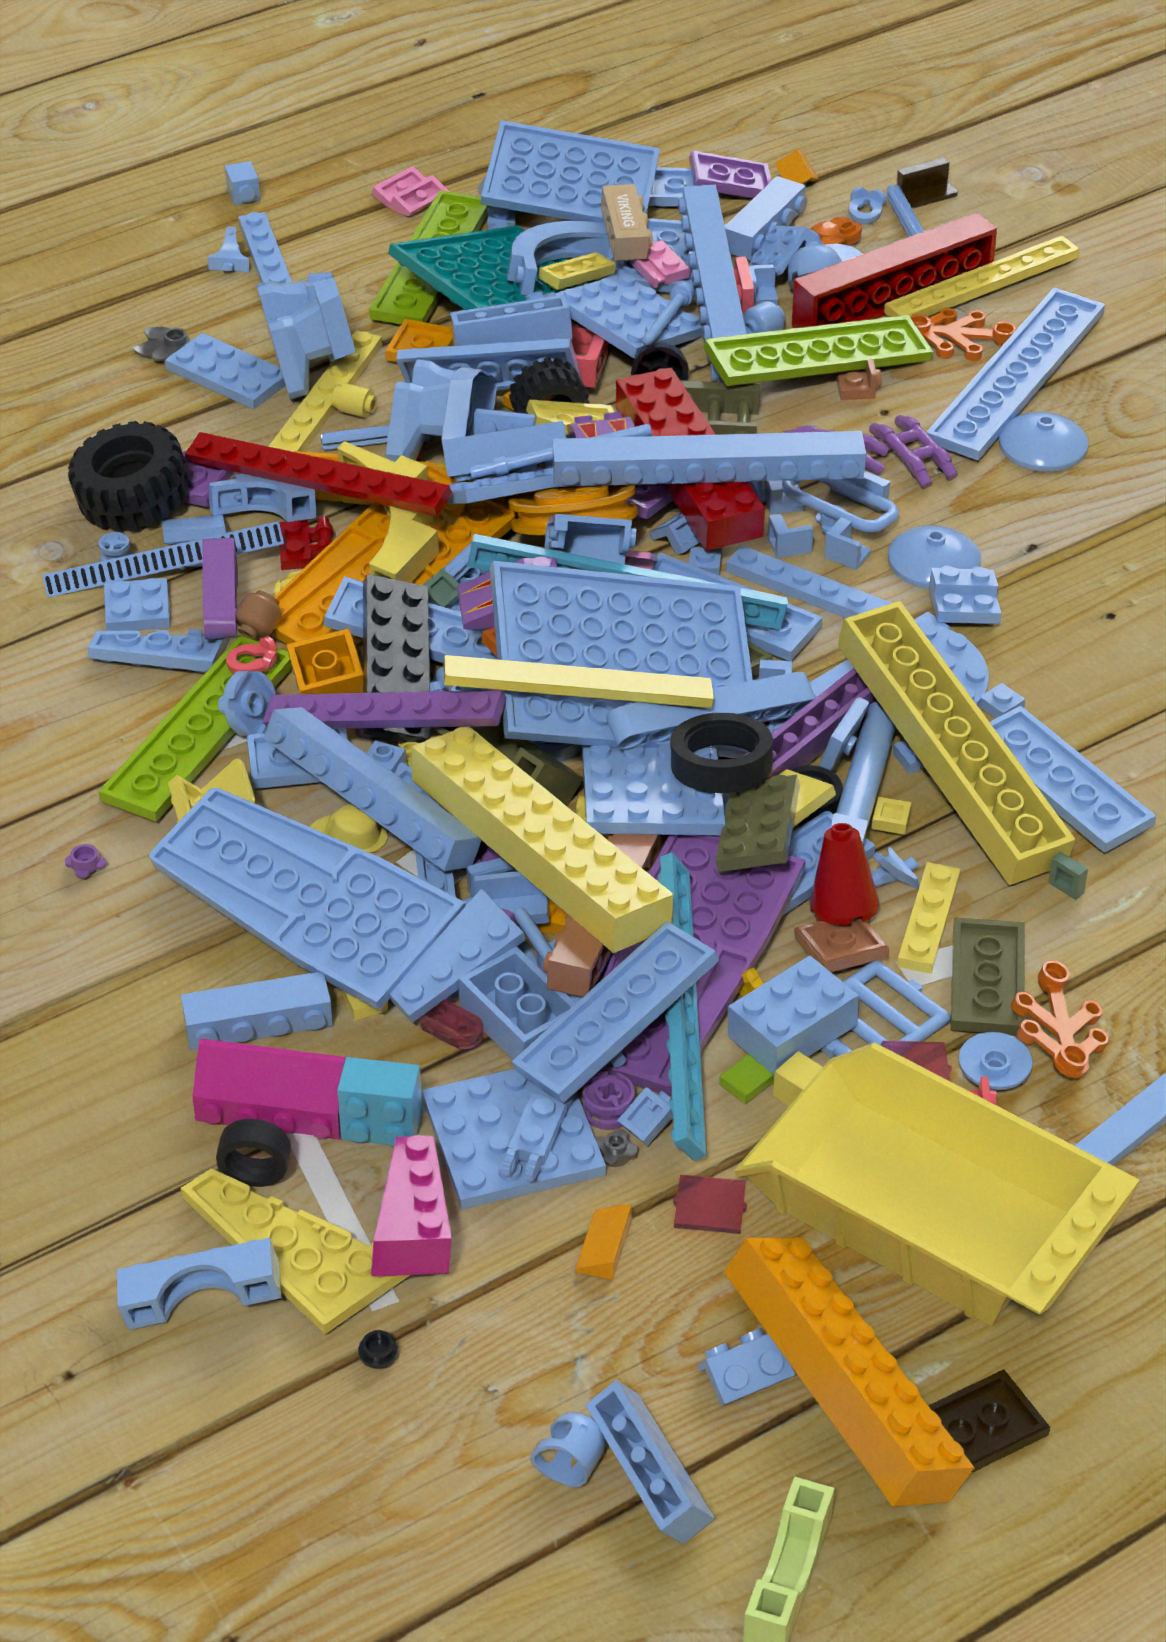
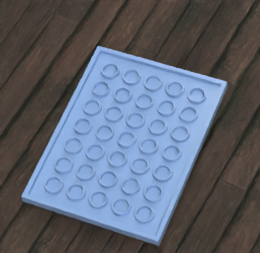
[490,561,753,758]

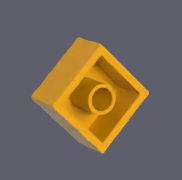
[286,628,363,694]

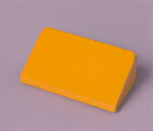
[575,1204,632,1280]

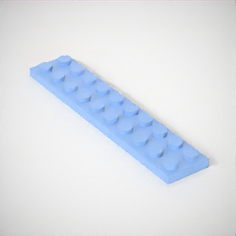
[926,288,1105,460]

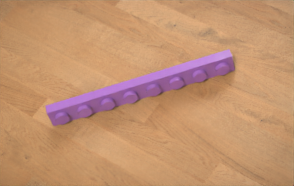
[263,690,507,729]

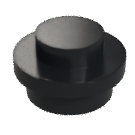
[358,1330,398,1369]

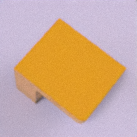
[774,149,818,184]

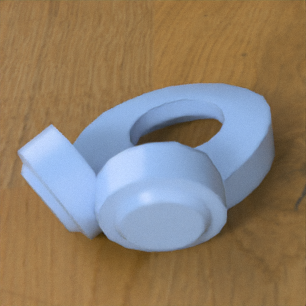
[849,187,886,224]

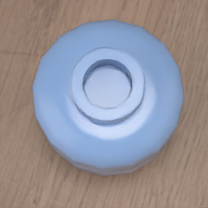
[743,301,785,334]

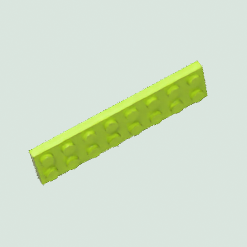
[369,190,491,324]
[703,315,933,386]
[98,635,292,822]

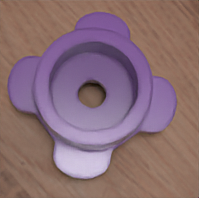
[65,844,106,878]

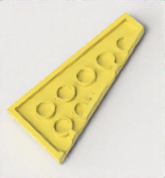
[181,1168,410,1334]

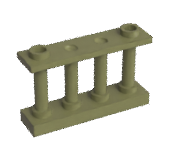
[680,380,760,435]

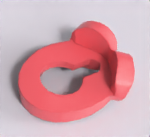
[226,636,277,673]

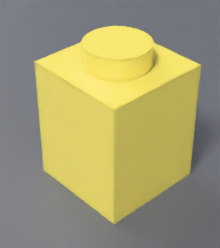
[773,1051,823,1106]

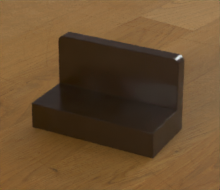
[897,157,958,208]

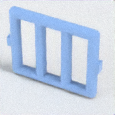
[821,960,951,1058]

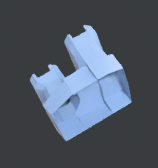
[256,272,356,399]
[386,360,497,462]

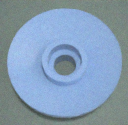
[959,1032,1033,1090]

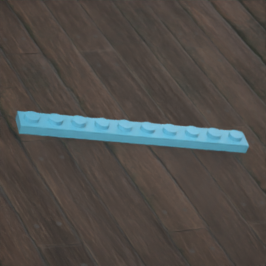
[467,534,788,630]
[658,852,706,1161]

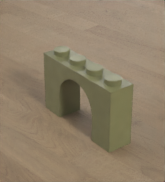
[432,721,583,806]

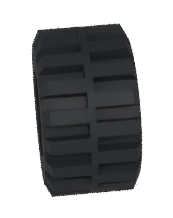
[509,358,590,414]

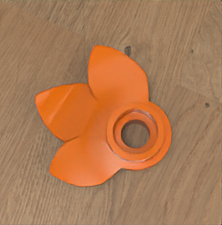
[811,217,862,245]

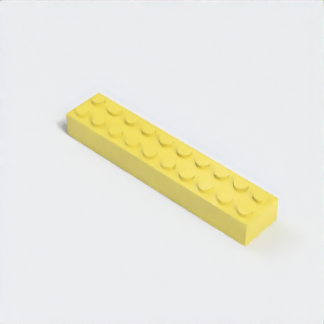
[838,601,1076,886]
[412,726,674,953]

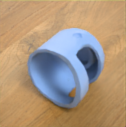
[530,1412,606,1487]

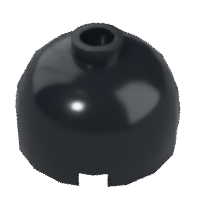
[631,342,689,381]

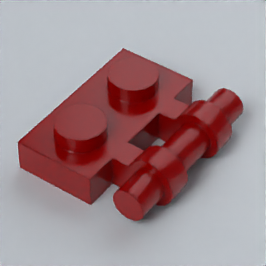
[279,516,334,570]

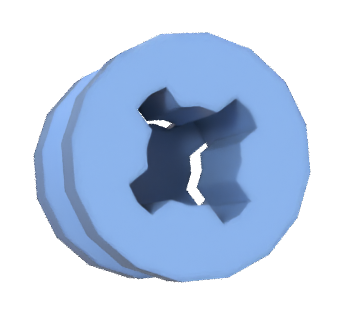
[98,532,131,561]

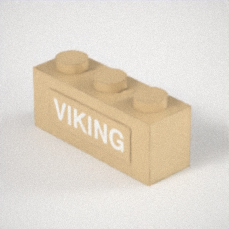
[601,184,653,261]

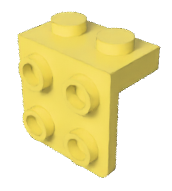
[168,758,255,823]

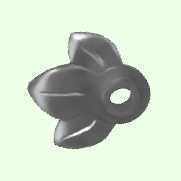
[133,327,190,361]

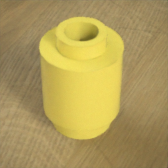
[331,383,377,418]

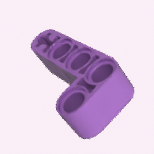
[202,538,238,640]

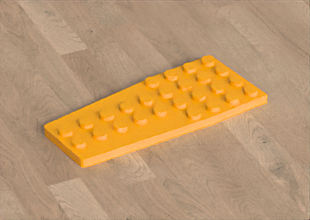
[271,460,519,646]

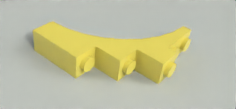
[337,441,439,583]

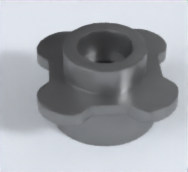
[596,1129,638,1167]

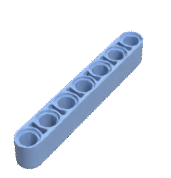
[606,672,816,749]

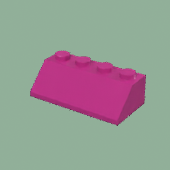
[192,1038,346,1140]

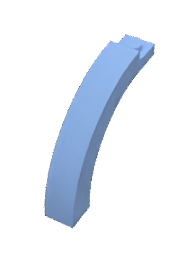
[506,221,610,295]

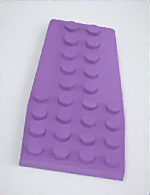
[597,835,805,1095]

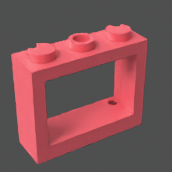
[571,324,609,388]

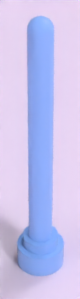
[642,282,695,346]

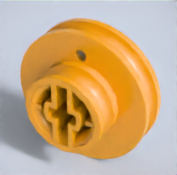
[508,485,638,548]

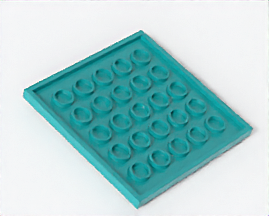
[388,225,597,310]

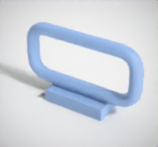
[782,470,899,532]

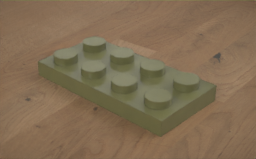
[715,774,800,872]
[950,917,1025,1035]

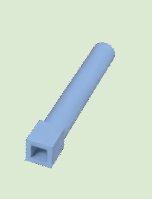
[830,701,896,844]

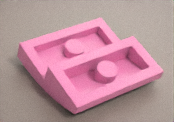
[372,166,450,216]

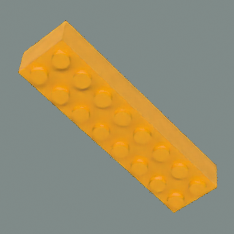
[724,1237,974,1507]

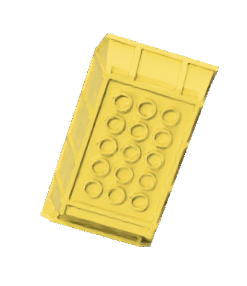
[734,1042,1140,1326]

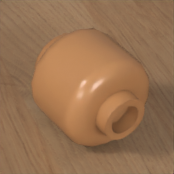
[235,590,282,640]

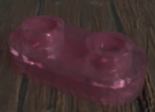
[418,999,483,1049]

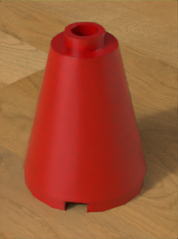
[809,823,879,925]

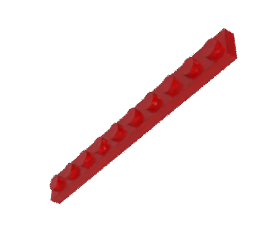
[185,432,452,516]

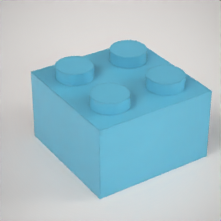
[337,1057,423,1147]

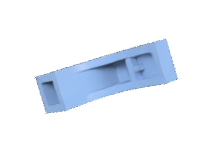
[208,474,316,522]

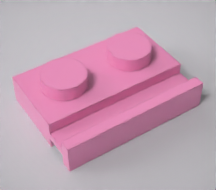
[627,240,690,288]

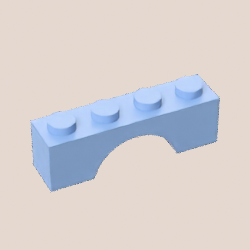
[117,1237,281,1330]

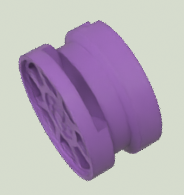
[583,1071,634,1130]

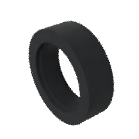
[670,713,773,793]

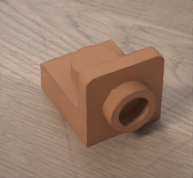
[837,359,881,400]

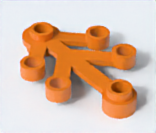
[910,308,1016,361]
[1011,960,1109,1078]

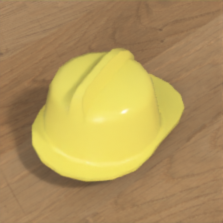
[309,803,388,853]

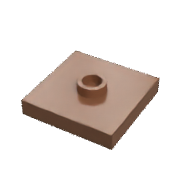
[794,916,889,972]

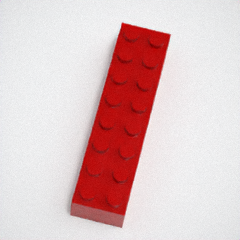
[791,212,997,329]
[615,368,765,551]

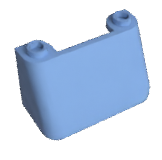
[544,514,636,564]

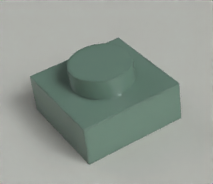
[423,568,460,608]
[1049,852,1088,900]

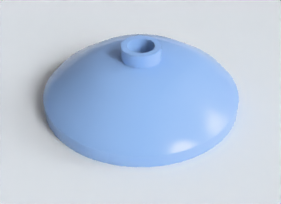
[999,412,1088,472]
[888,525,981,589]

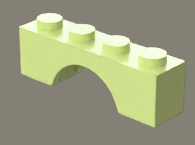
[743,1476,835,1642]

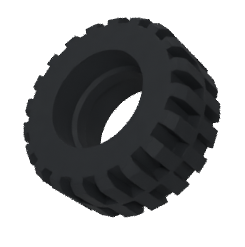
[68,421,191,532]

